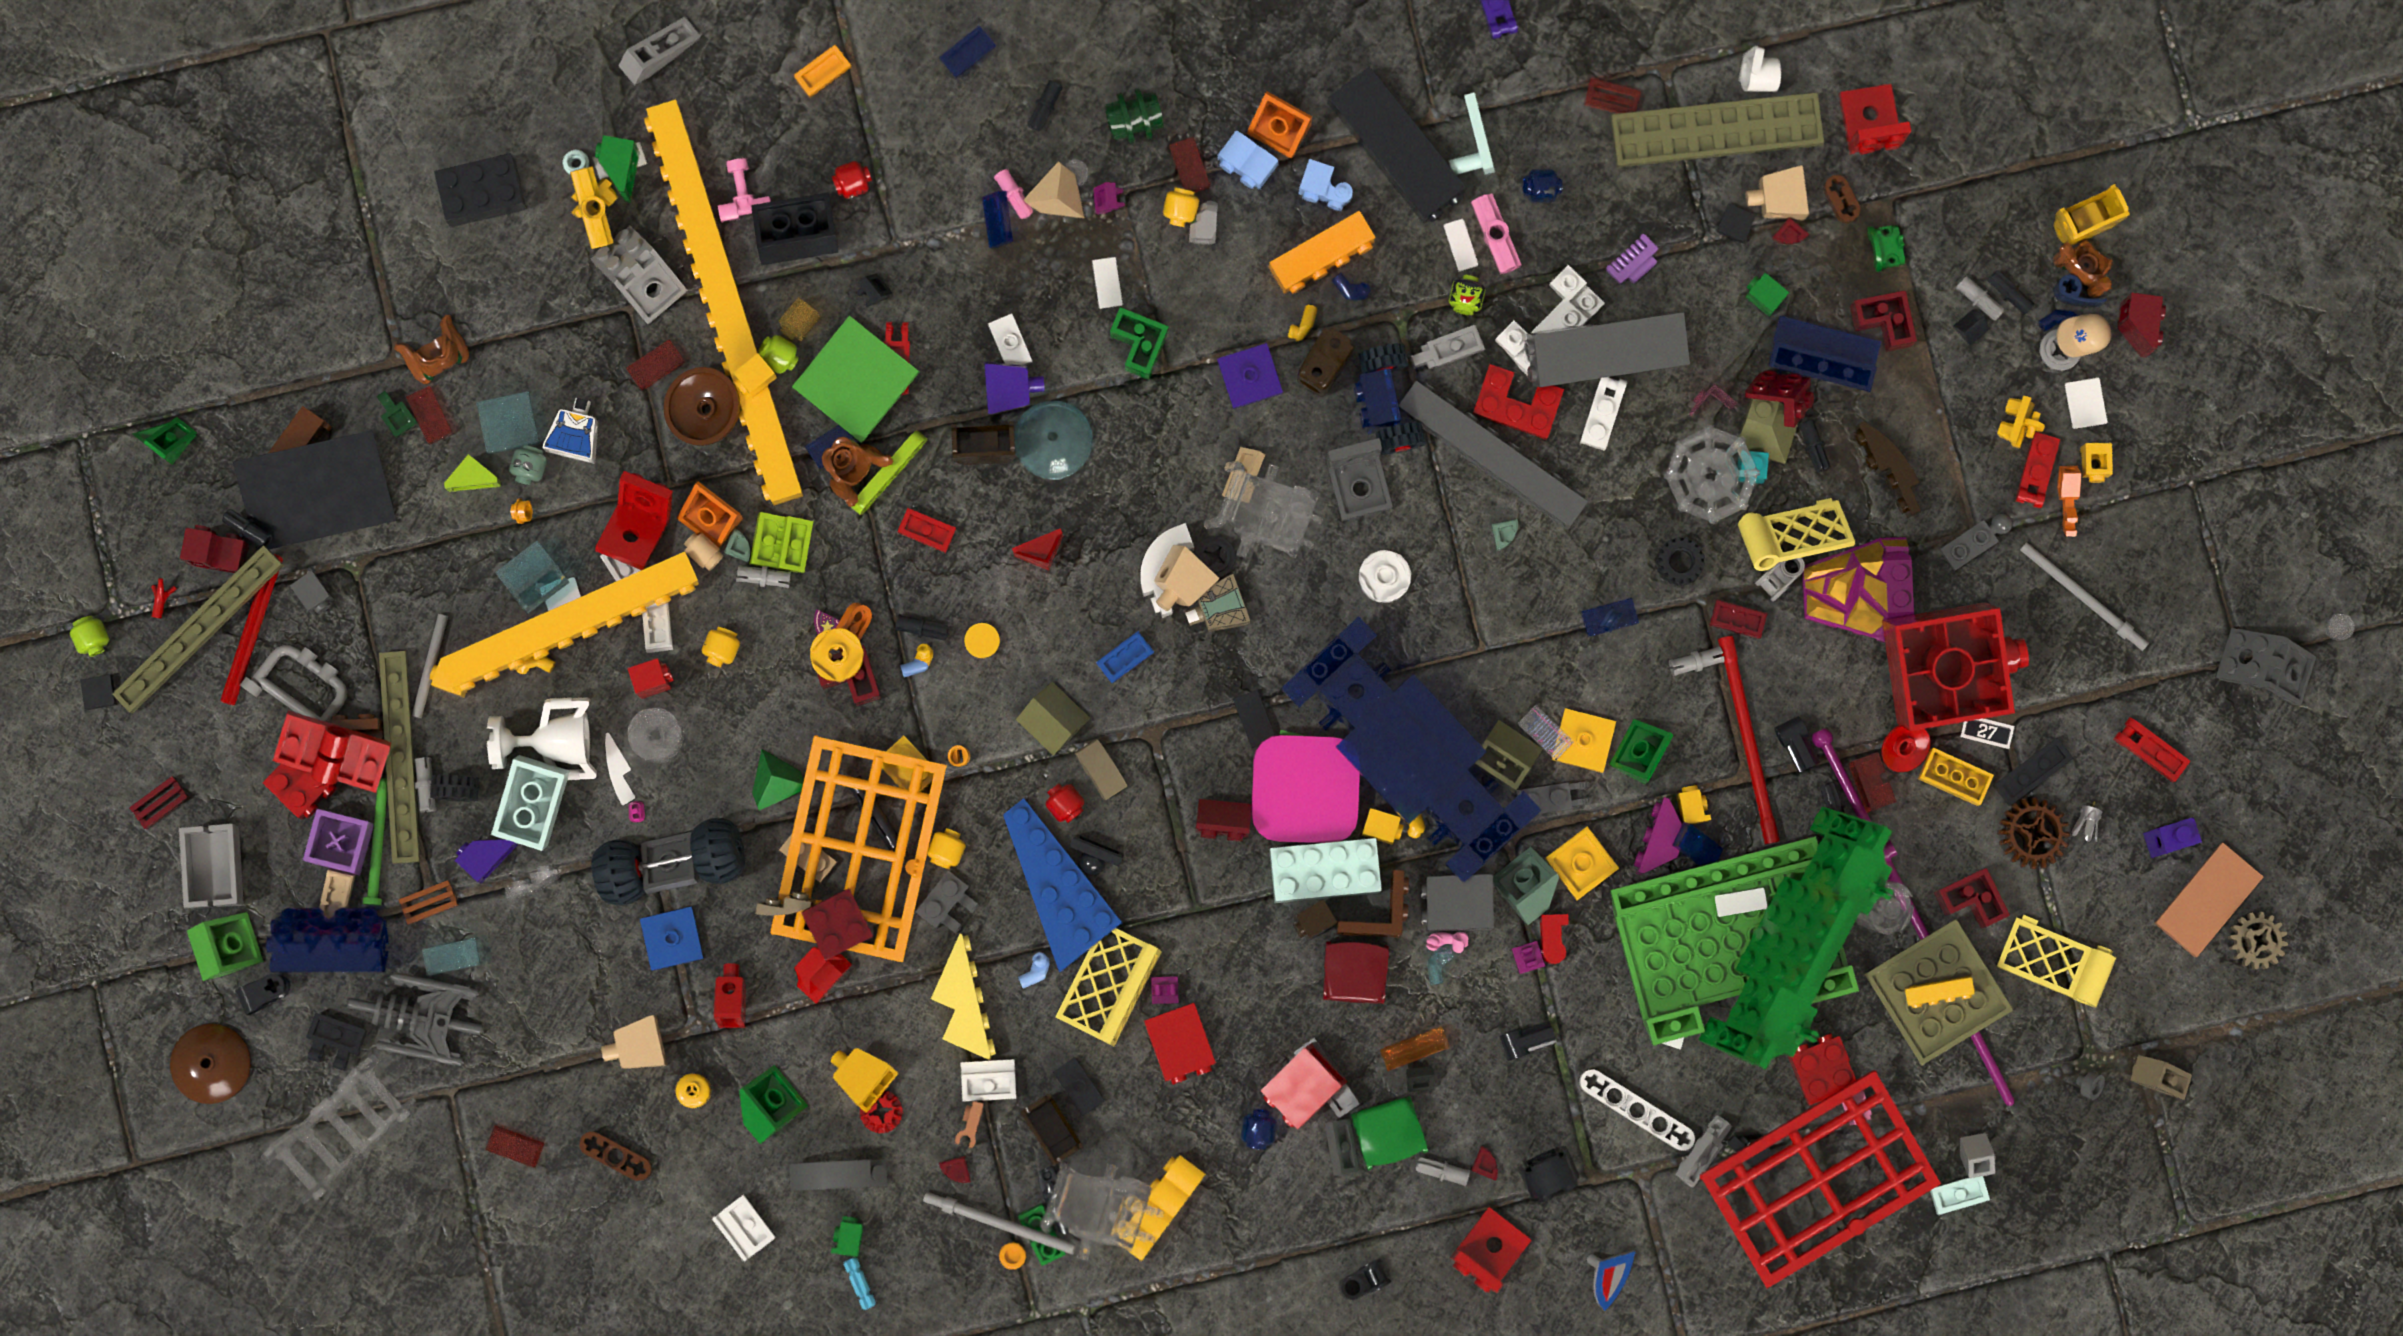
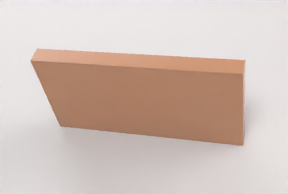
[2154,842,2263,958]

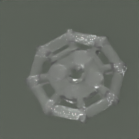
[1664,425,1760,524]

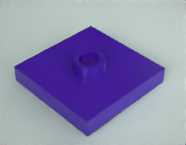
[1217,343,1283,409]

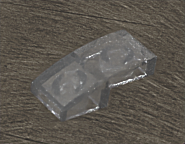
[505,866,561,900]

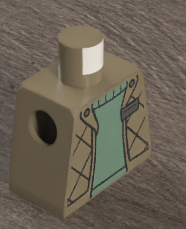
[1184,574,1250,632]

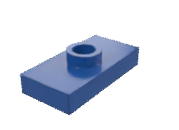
[1096,631,1154,684]

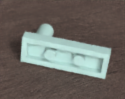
[1449,93,1495,175]

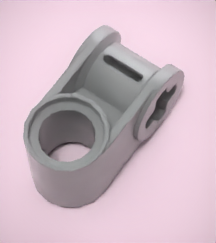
[1755,558,1805,602]

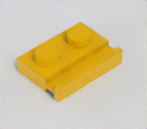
[882,735,934,792]

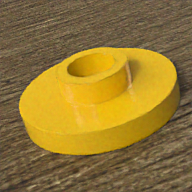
[964,623,1000,658]

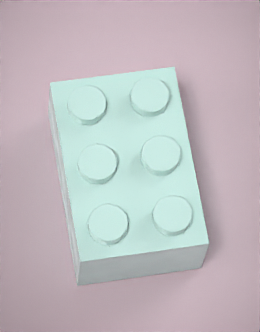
[491,755,570,851]

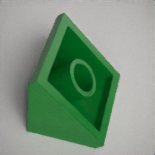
[1609,719,1674,785]

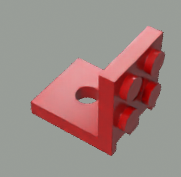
[1839,84,1911,154]
[595,471,673,570]
[1450,1207,1531,1293]

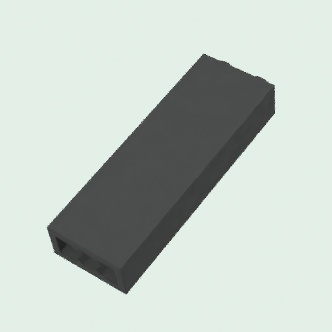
[1524,311,1690,387]

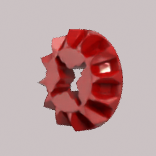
[860,1091,902,1133]

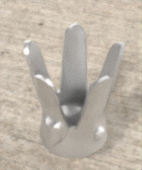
[2071,801,2102,842]

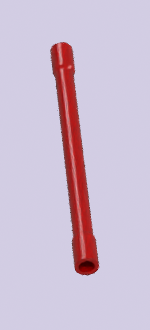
[1718,636,1780,845]

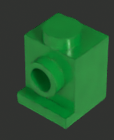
[831,1216,864,1257]

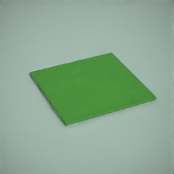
[792,316,919,443]

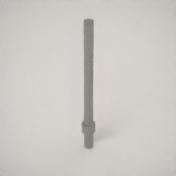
[2020,542,2149,651]
[923,1192,1076,1255]

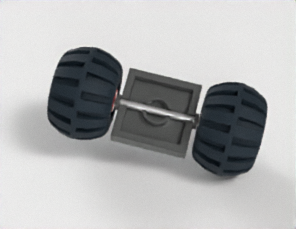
[591,818,745,905]

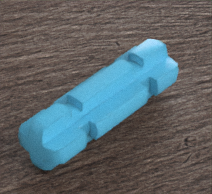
[844,1257,876,1310]

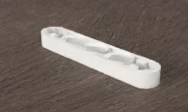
[1579,1070,1695,1151]

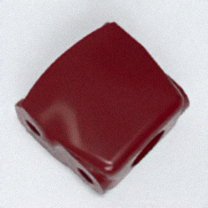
[1323,941,1389,1004]

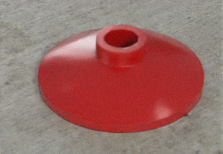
[1881,725,1930,772]

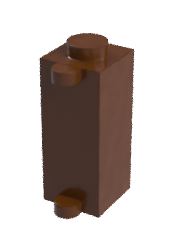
[268,406,333,454]

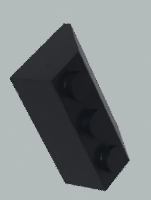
[751,192,839,266]

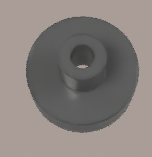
[2076,1071,2105,1100]

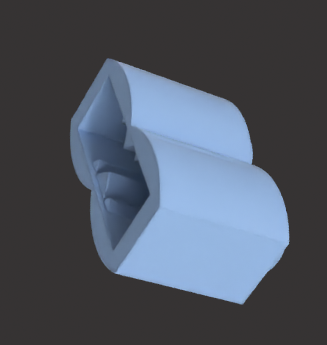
[1218,131,1278,189]

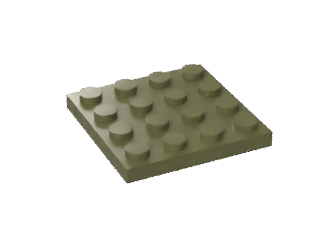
[1865,919,2013,1065]

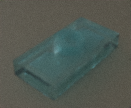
[422,938,481,976]

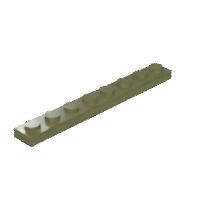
[112,545,284,714]
[379,651,421,864]

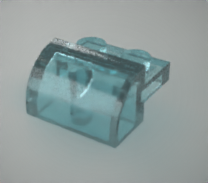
[495,540,570,615]

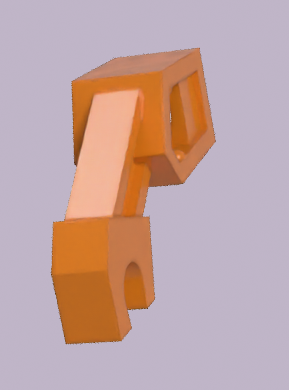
[2057,466,2081,536]

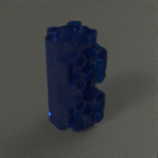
[266,908,389,973]

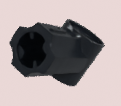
[1774,716,1820,773]
[1499,1021,1557,1061]

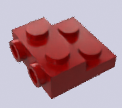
[263,764,339,820]
[1788,1033,1856,1106]

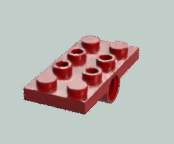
[273,710,392,793]

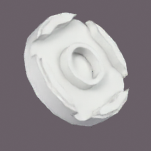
[1359,550,1411,603]

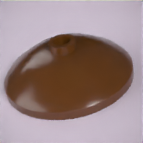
[663,367,740,446]
[170,1024,251,1104]

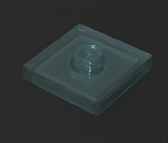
[476,392,540,455]

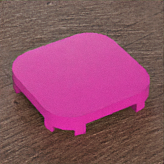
[1251,735,1360,843]

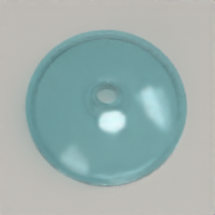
[1015,401,1092,479]

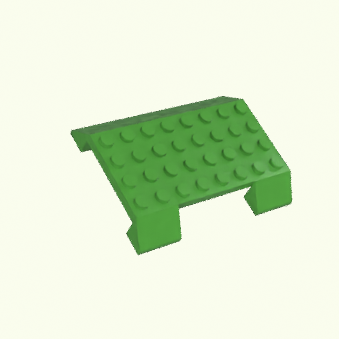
[1610,836,1859,1046]

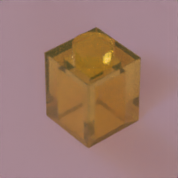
[779,297,821,342]

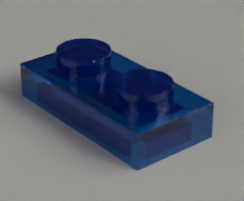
[1672,822,1724,867]

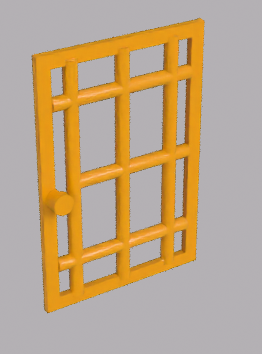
[770,735,947,962]

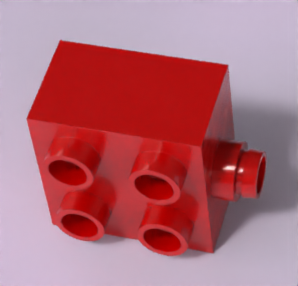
[1882,602,2029,731]

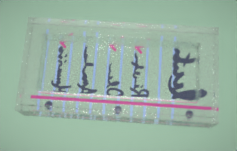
[1518,705,1574,760]

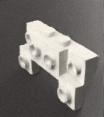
[1495,265,1605,376]

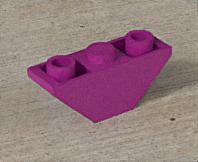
[1634,797,1686,875]

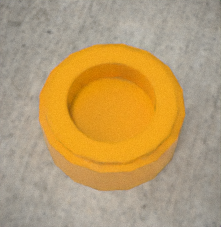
[999,1242,1026,1269]

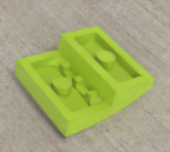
[749,512,813,573]

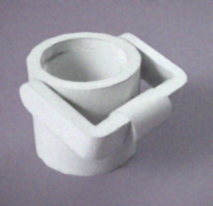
[1739,46,1781,91]

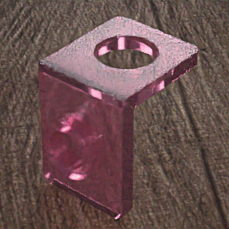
[1689,383,1737,416]

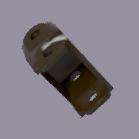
[1297,328,1355,397]
[951,421,1016,465]
[1020,1093,1083,1166]

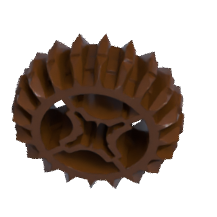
[1997,798,2070,869]

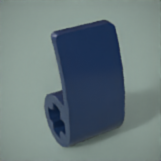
[2053,274,2107,307]

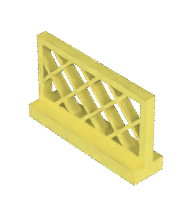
[1056,928,1162,1047]

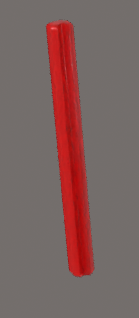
[221,554,283,705]

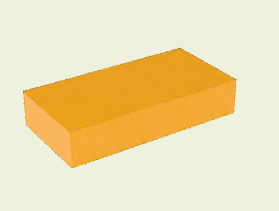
[794,45,851,98]

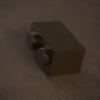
[1293,899,1337,941]

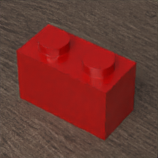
[627,658,674,699]

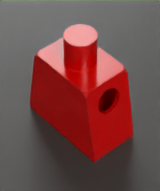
[714,963,746,1028]

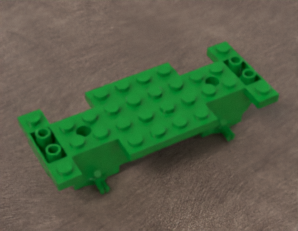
[1698,806,1894,1069]

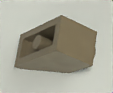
[2131,1055,2192,1100]

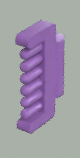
[1606,234,1658,284]

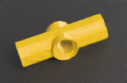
[570,166,614,249]

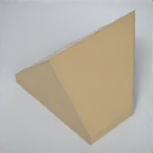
[1024,161,1085,218]

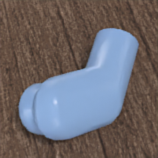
[1018,952,1050,989]

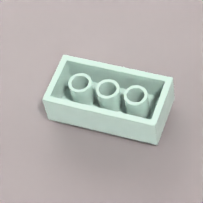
[1269,838,1381,903]

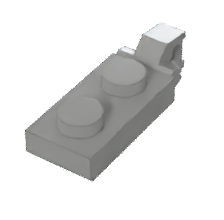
[1410,325,1485,369]
[1675,1115,1732,1188]

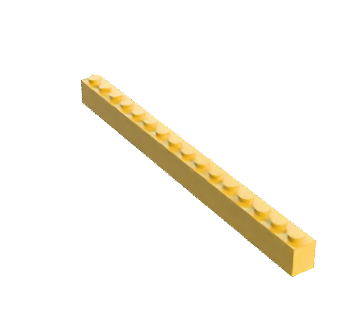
[644,99,803,506]

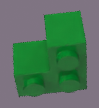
[1110,307,1169,380]

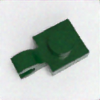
[376,391,418,439]

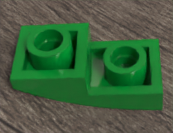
[1017,1203,1066,1266]

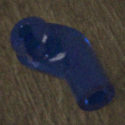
[1332,273,1370,301]
[2038,309,2077,332]

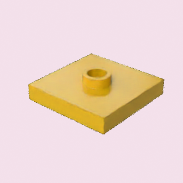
[1552,708,1616,773]
[1544,826,1619,901]

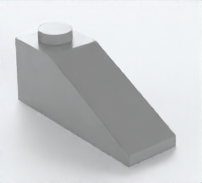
[618,17,701,85]

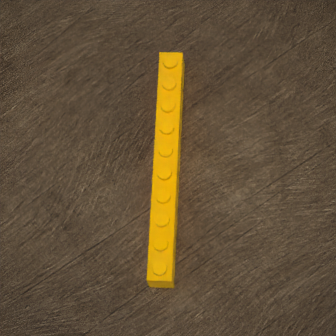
[440,552,699,692]

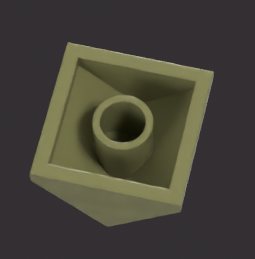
[1016,682,1090,756]

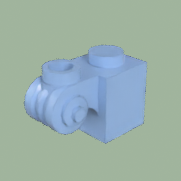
[1299,159,1353,211]

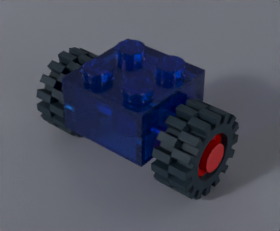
[1353,343,1426,455]

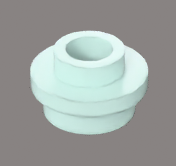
[563,150,589,174]

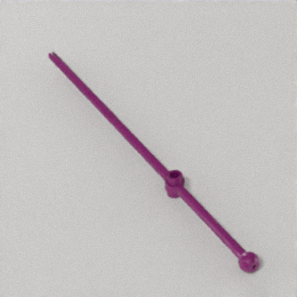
[1812,728,2014,1106]

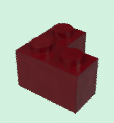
[1850,290,1917,352]
[180,525,249,574]
[817,645,882,707]
[1933,867,2010,929]

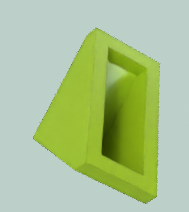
[444,454,501,492]

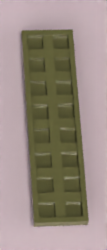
[1611,92,1824,167]

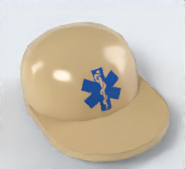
[2057,314,2111,358]

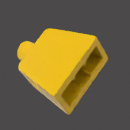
[831,1048,899,1113]

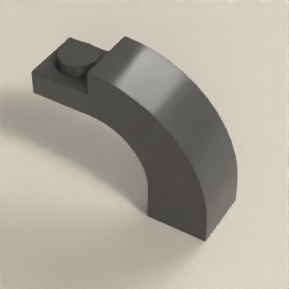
[789,1159,887,1191]

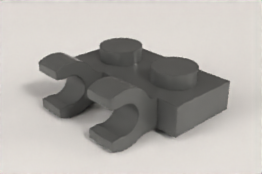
[915,871,979,934]

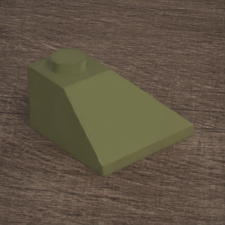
[1735,398,1798,465]

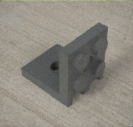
[1326,438,1393,522]
[2216,628,2316,706]

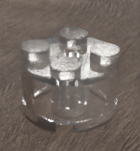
[628,708,684,764]
[1856,880,1914,935]

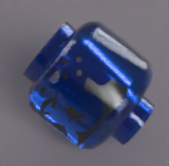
[1522,169,1563,203]

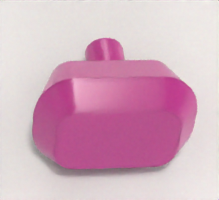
[628,801,645,822]

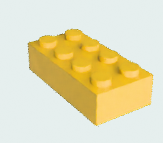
[1918,748,1994,806]
[1905,975,1975,1008]

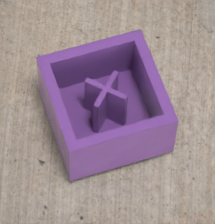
[303,809,374,876]

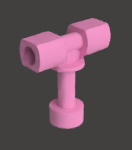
[718,158,771,222]

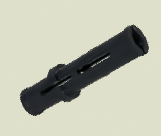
[848,776,898,850]

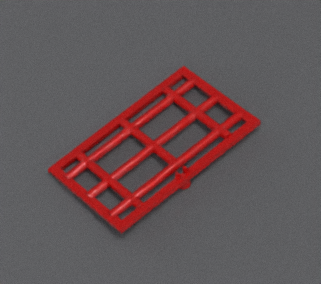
[1699,1070,1941,1288]

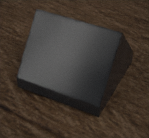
[1952,309,1989,346]

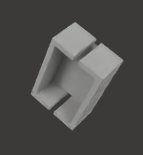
[179,824,244,910]

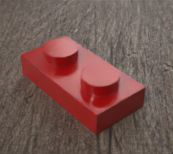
[897,508,956,553]

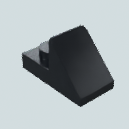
[1727,1133,1770,1181]

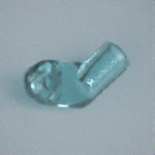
[1427,947,1453,985]

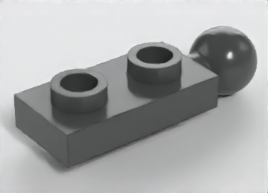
[1940,513,2012,571]

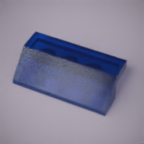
[1768,316,1881,392]

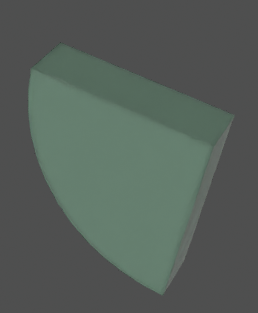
[1491,519,1518,551]
[724,528,751,563]

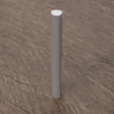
[411,614,448,719]

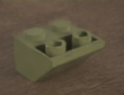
[1470,720,1543,793]

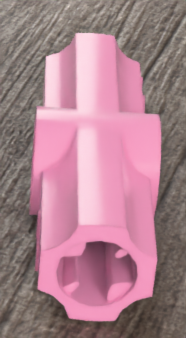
[1471,193,1522,275]

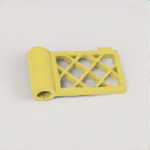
[1738,498,1855,571]
[1996,915,2116,1008]

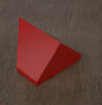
[1012,528,1063,571]

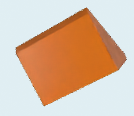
[1246,92,1312,159]
[676,481,743,548]

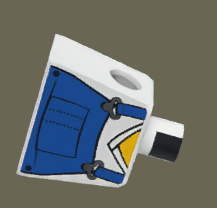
[542,398,598,464]

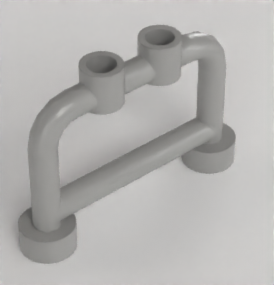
[240,645,347,721]

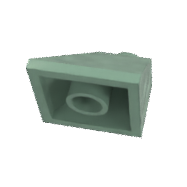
[1493,847,1559,925]

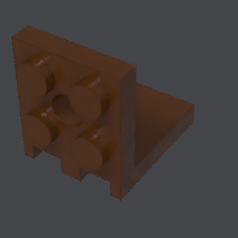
[1336,870,1409,938]

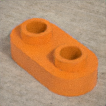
[835,603,872,652]

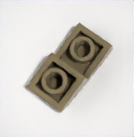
[1075,739,1127,800]
[756,892,816,915]

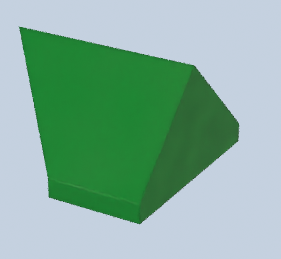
[132,417,197,465]
[752,749,804,810]

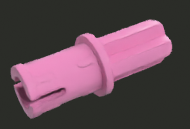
[994,169,1033,219]

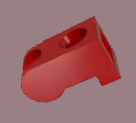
[1540,914,1569,965]

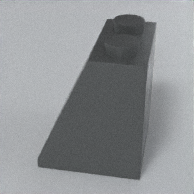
[1421,874,1494,932]

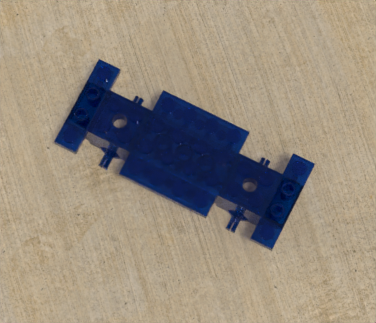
[1281,616,1542,884]

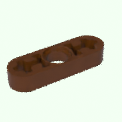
[579,1132,652,1181]

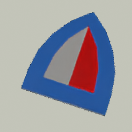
[1587,1250,1635,1311]

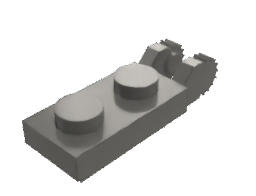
[1516,781,1593,817]

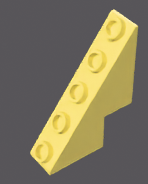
[931,934,996,1060]

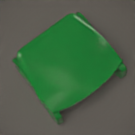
[1351,1096,1428,1170]

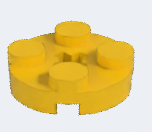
[810,628,864,682]

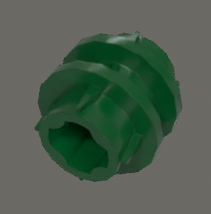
[1105,88,1164,144]

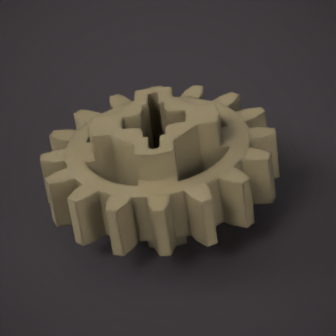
[2228,912,2288,970]

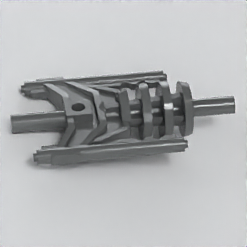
[347,972,482,1066]

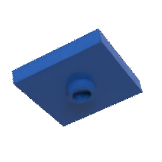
[640,907,704,971]

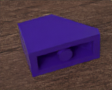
[454,840,518,884]

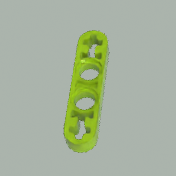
[851,430,927,515]

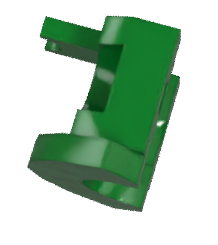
[1867,225,1905,272]

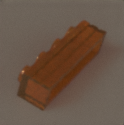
[1380,1027,1450,1072]

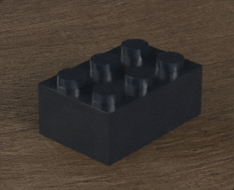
[434,153,527,228]

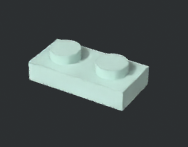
[1930,1176,1990,1215]

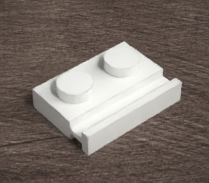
[961,1060,1016,1102]
[712,1195,776,1262]

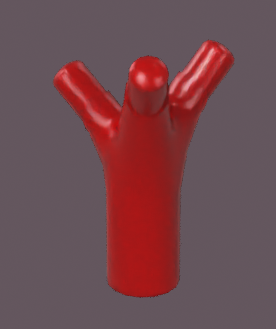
[151,578,177,619]

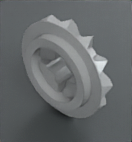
[2039,329,2081,371]

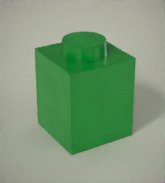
[1745,273,1789,317]

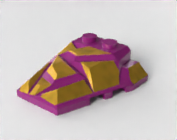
[1802,537,1914,643]

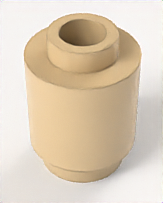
[684,533,723,571]

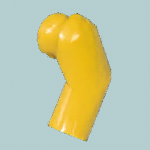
[1288,305,1318,341]
[515,656,556,674]

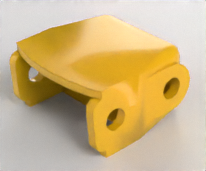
[2054,184,2130,246]

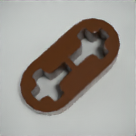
[1823,175,1860,224]

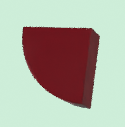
[1772,217,1809,245]
[1471,1146,1498,1181]
[939,1156,971,1183]

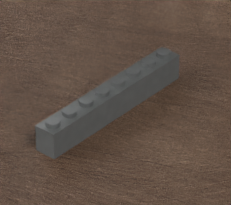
[1397,381,1588,531]

